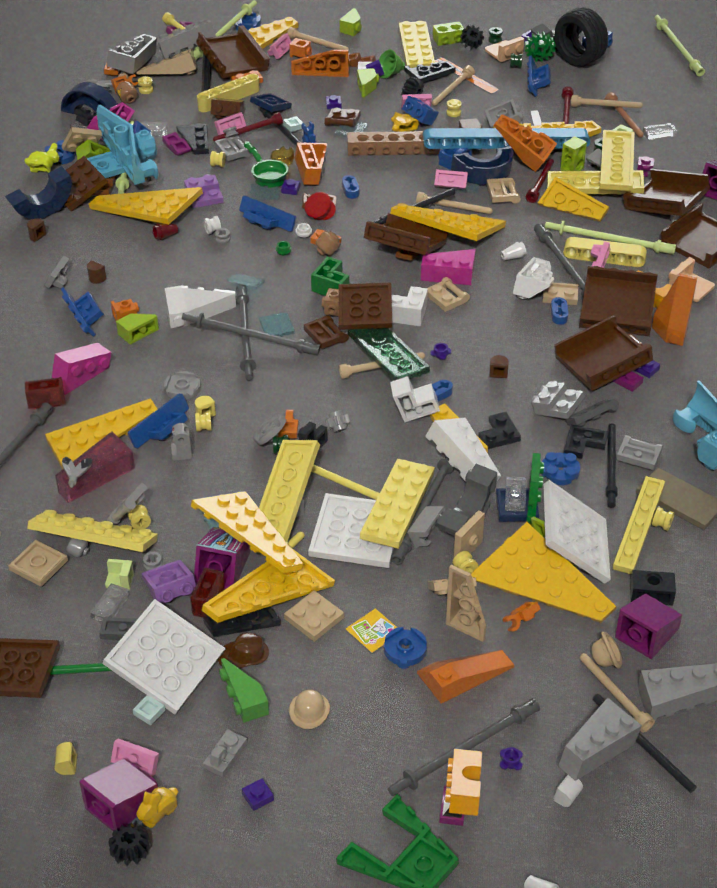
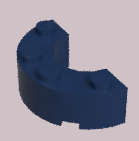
[61,82,118,114]
[451,146,513,186]
[5,166,72,219]

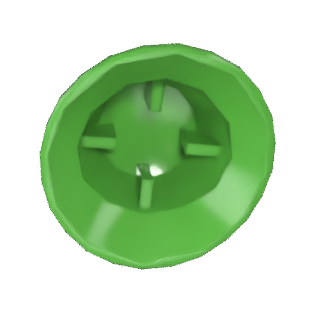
[379,49,405,78]

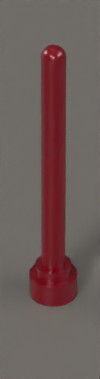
[562,87,574,124]
[213,112,283,142]
[525,159,554,203]

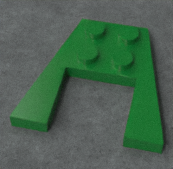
[336,794,459,888]

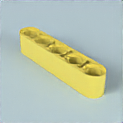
[197,74,260,112]
[563,237,647,267]

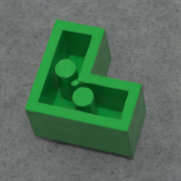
[311,256,349,296]

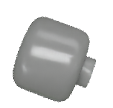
[66,538,89,558]

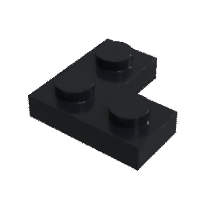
[74,107,97,126]
[478,412,521,449]
[298,421,328,449]
[564,424,609,459]

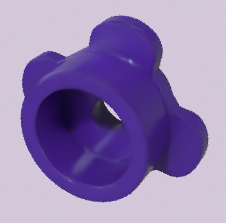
[430,343,451,360]
[500,747,523,770]

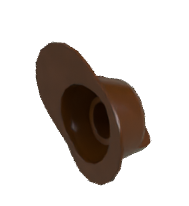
[218,632,269,668]

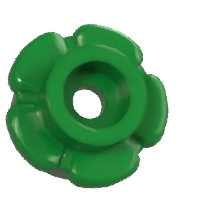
[275,241,292,256]

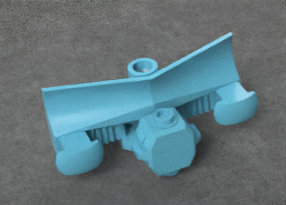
[87,105,159,185]
[673,380,717,470]

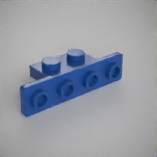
[527,55,551,97]
[239,196,296,232]
[61,287,104,337]
[127,393,189,448]

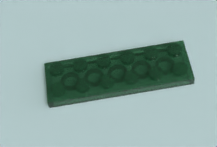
[347,328,430,381]

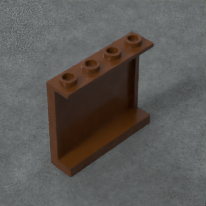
[196,25,270,78]
[623,169,710,216]
[660,203,717,269]
[364,213,448,255]
[579,266,658,337]
[554,315,653,391]

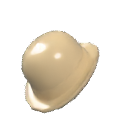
[591,632,623,669]
[289,690,330,729]

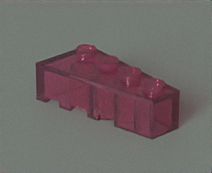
[55,431,135,503]

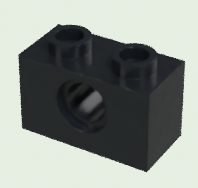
[630,570,676,606]

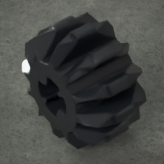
[460,25,484,50]
[401,77,424,95]
[108,822,150,866]

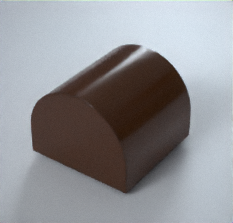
[27,219,46,242]
[87,260,106,284]
[489,355,509,378]

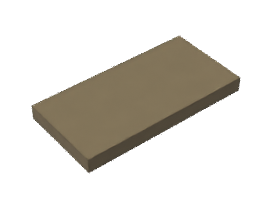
[636,468,717,530]

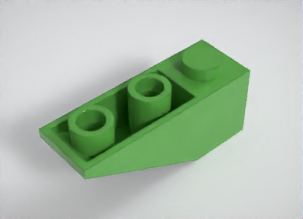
[219,658,269,723]

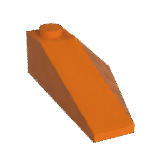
[291,49,350,77]
[494,114,557,172]
[652,274,698,346]
[417,650,514,704]

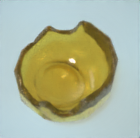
[270,146,294,166]

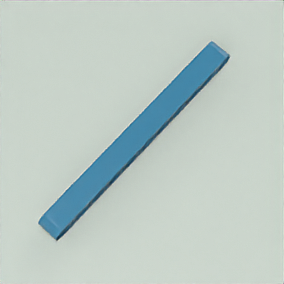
[422,128,590,149]

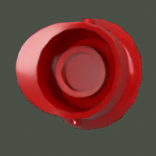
[304,192,336,220]

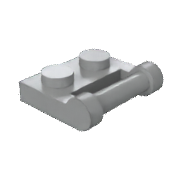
[215,135,252,161]
[616,435,663,470]
[107,482,148,525]

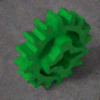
[524,31,556,62]

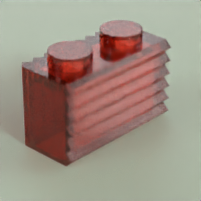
[24,377,66,409]
[190,568,225,618]

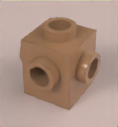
[322,288,339,316]

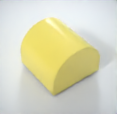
[195,396,216,417]
[55,742,77,775]

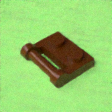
[324,108,361,127]
[304,315,349,349]

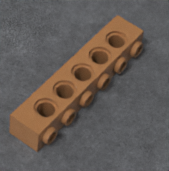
[347,131,440,156]

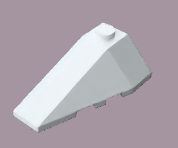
[513,257,554,299]
[164,285,236,328]

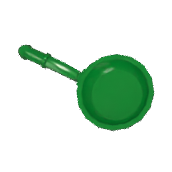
[244,141,289,188]

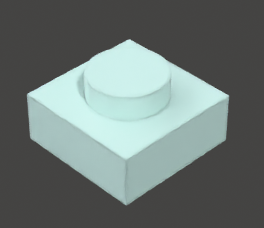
[283,117,303,132]
[133,695,165,726]

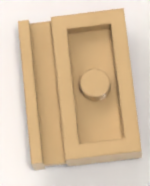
[543,283,578,305]

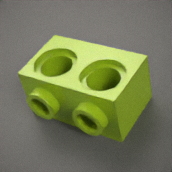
[433,22,464,46]
[560,136,587,171]

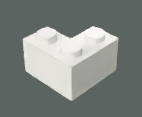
[392,286,428,326]
[390,376,440,423]

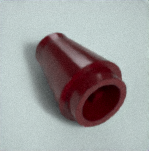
[152,224,178,240]

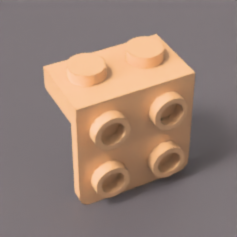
[485,37,524,62]
[668,257,715,302]

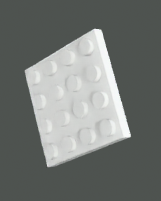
[543,480,611,584]
[308,493,394,568]
[102,599,225,715]

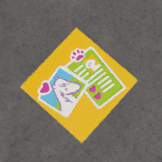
[345,608,397,653]

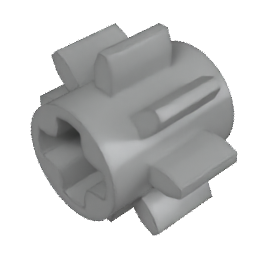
[326,410,350,432]

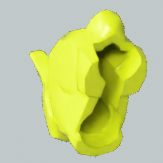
[24,143,59,173]

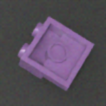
[184,174,224,208]
[141,560,197,603]

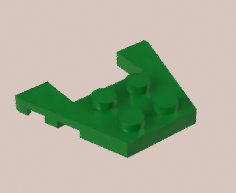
[527,453,544,527]

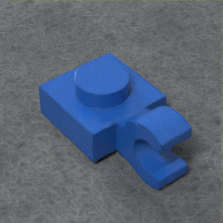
[301,121,316,143]

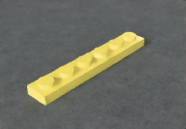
[613,476,665,574]

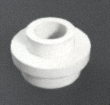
[296,223,312,238]

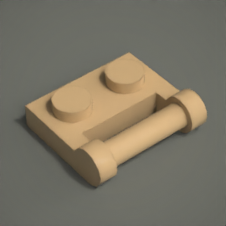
[486,178,521,204]
[427,277,470,312]

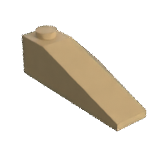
[136,48,197,75]
[446,565,486,642]

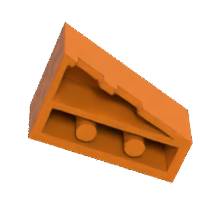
[295,143,327,185]

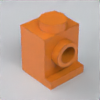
[289,38,312,58]
[111,299,139,321]

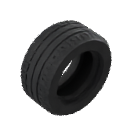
[554,7,608,66]

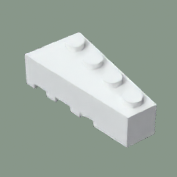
[425,418,501,481]

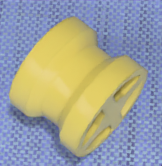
[138,77,153,94]
[446,99,461,117]
[210,151,226,167]
[195,412,212,432]
[127,505,151,530]
[652,507,674,531]
[452,551,478,573]

